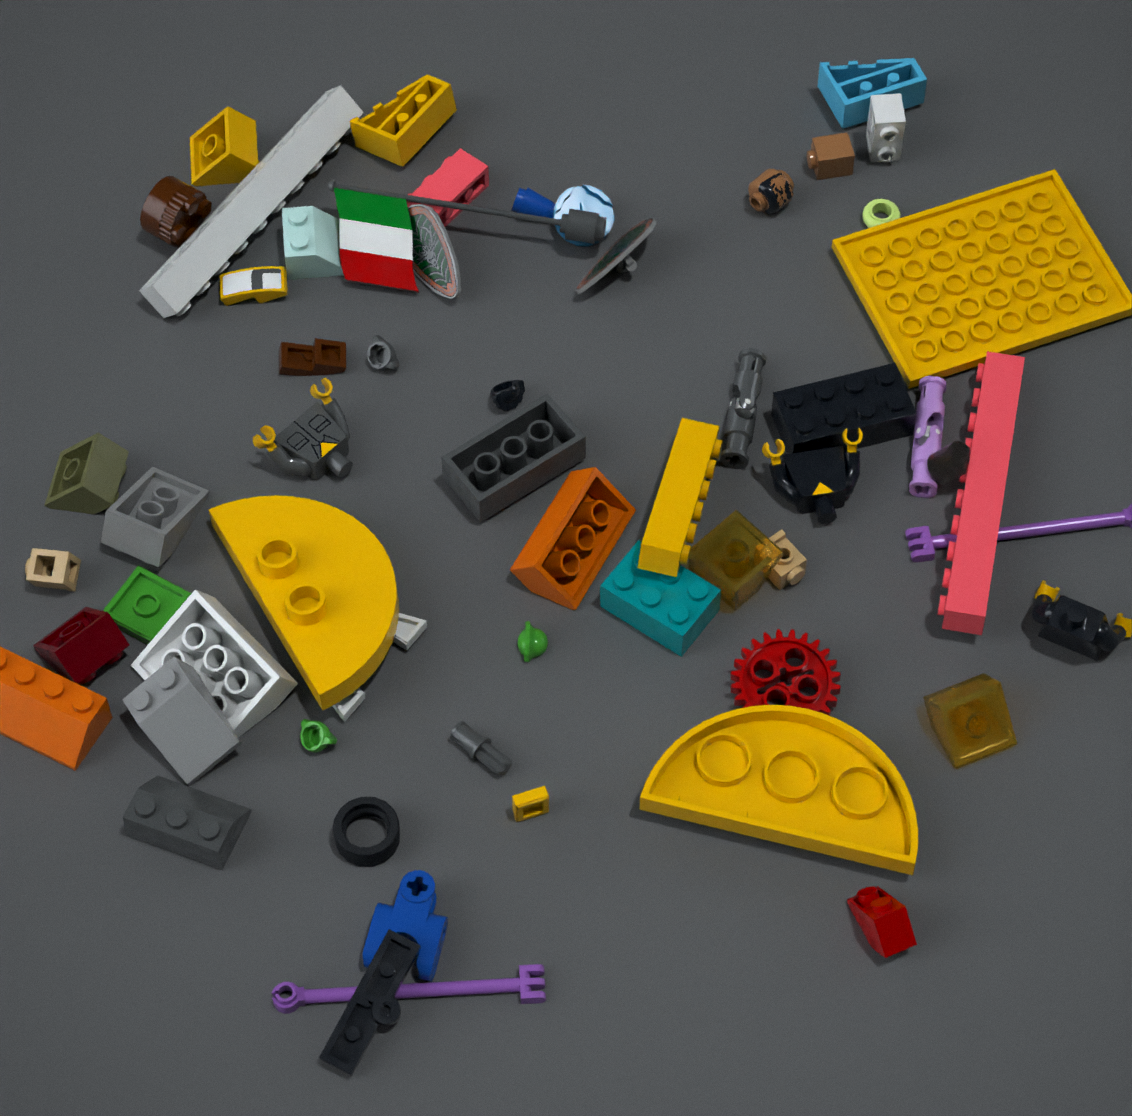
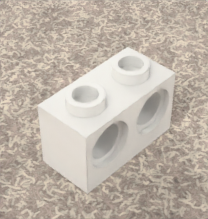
[866,93,906,163]

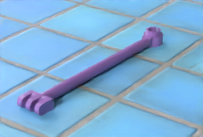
[905,504,1132,562]
[272,964,546,1014]

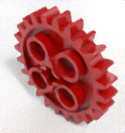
[731,629,841,716]

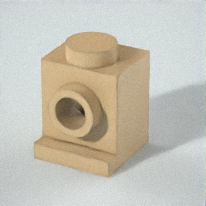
[755,529,807,590]
[25,548,81,592]

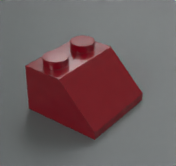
[33,607,130,685]

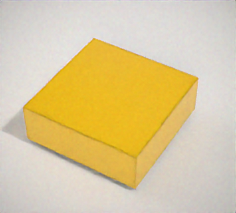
[512,786,549,822]

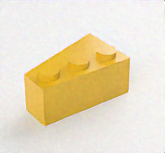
[349,74,457,167]

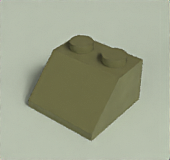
[44,432,129,514]

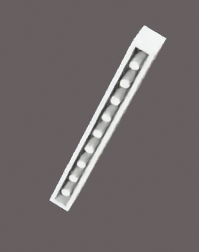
[139,85,364,318]

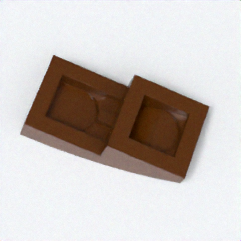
[279,338,346,376]

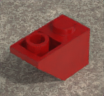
[847,886,917,958]

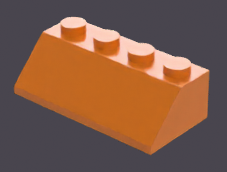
[510,467,636,610]
[0,647,112,771]

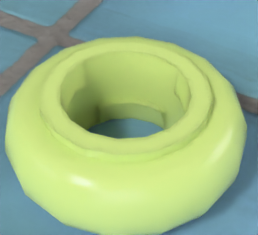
[862,199,901,228]

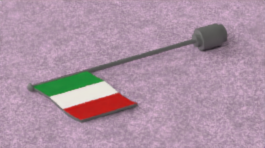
[328,180,607,293]

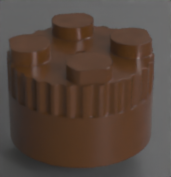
[140,176,212,248]

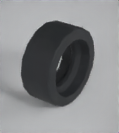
[333,797,400,867]

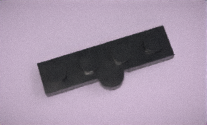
[319,929,421,1076]

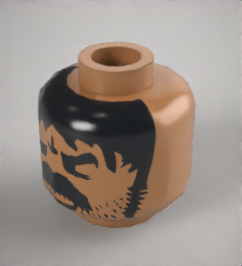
[748,168,794,214]

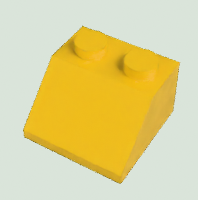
[190,106,259,186]

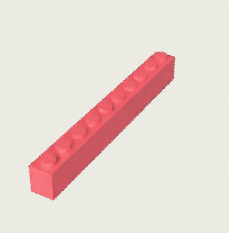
[937,351,1025,635]

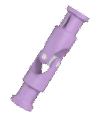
[909,376,946,498]

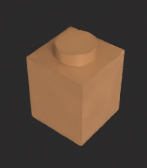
[807,132,855,180]

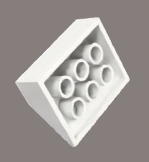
[131,590,298,737]

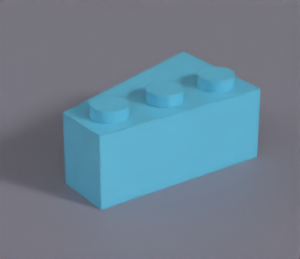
[818,58,927,129]

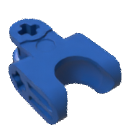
[362,870,448,981]

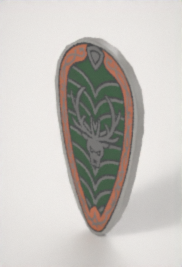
[408,204,461,299]
[575,217,657,294]

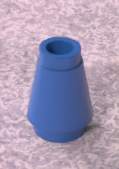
[512,188,556,218]

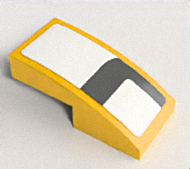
[220,266,288,306]

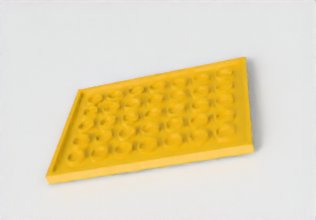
[832,169,1132,389]

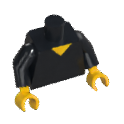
[762,428,863,524]
[1032,580,1132,661]

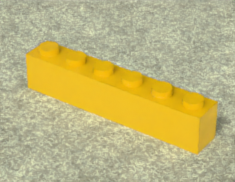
[637,418,723,577]

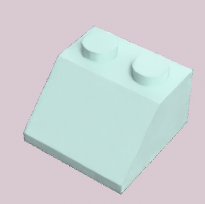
[282,206,344,280]

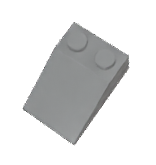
[101,467,210,567]
[122,657,242,786]

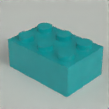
[600,540,721,657]

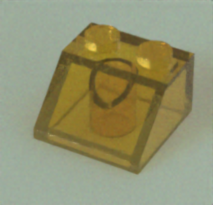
[689,510,783,611]
[923,673,1017,769]

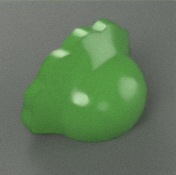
[517,621,548,662]
[300,719,337,753]

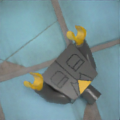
[253,378,353,480]

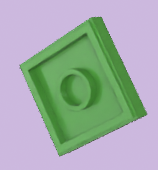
[103,565,192,645]

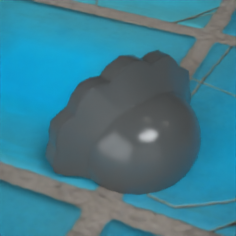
[367,335,399,370]

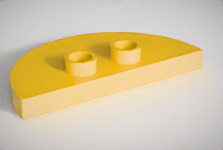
[208,495,399,711]
[640,705,918,875]

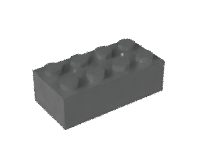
[441,394,586,523]

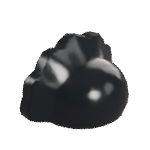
[490,380,525,411]

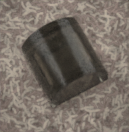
[927,441,970,485]

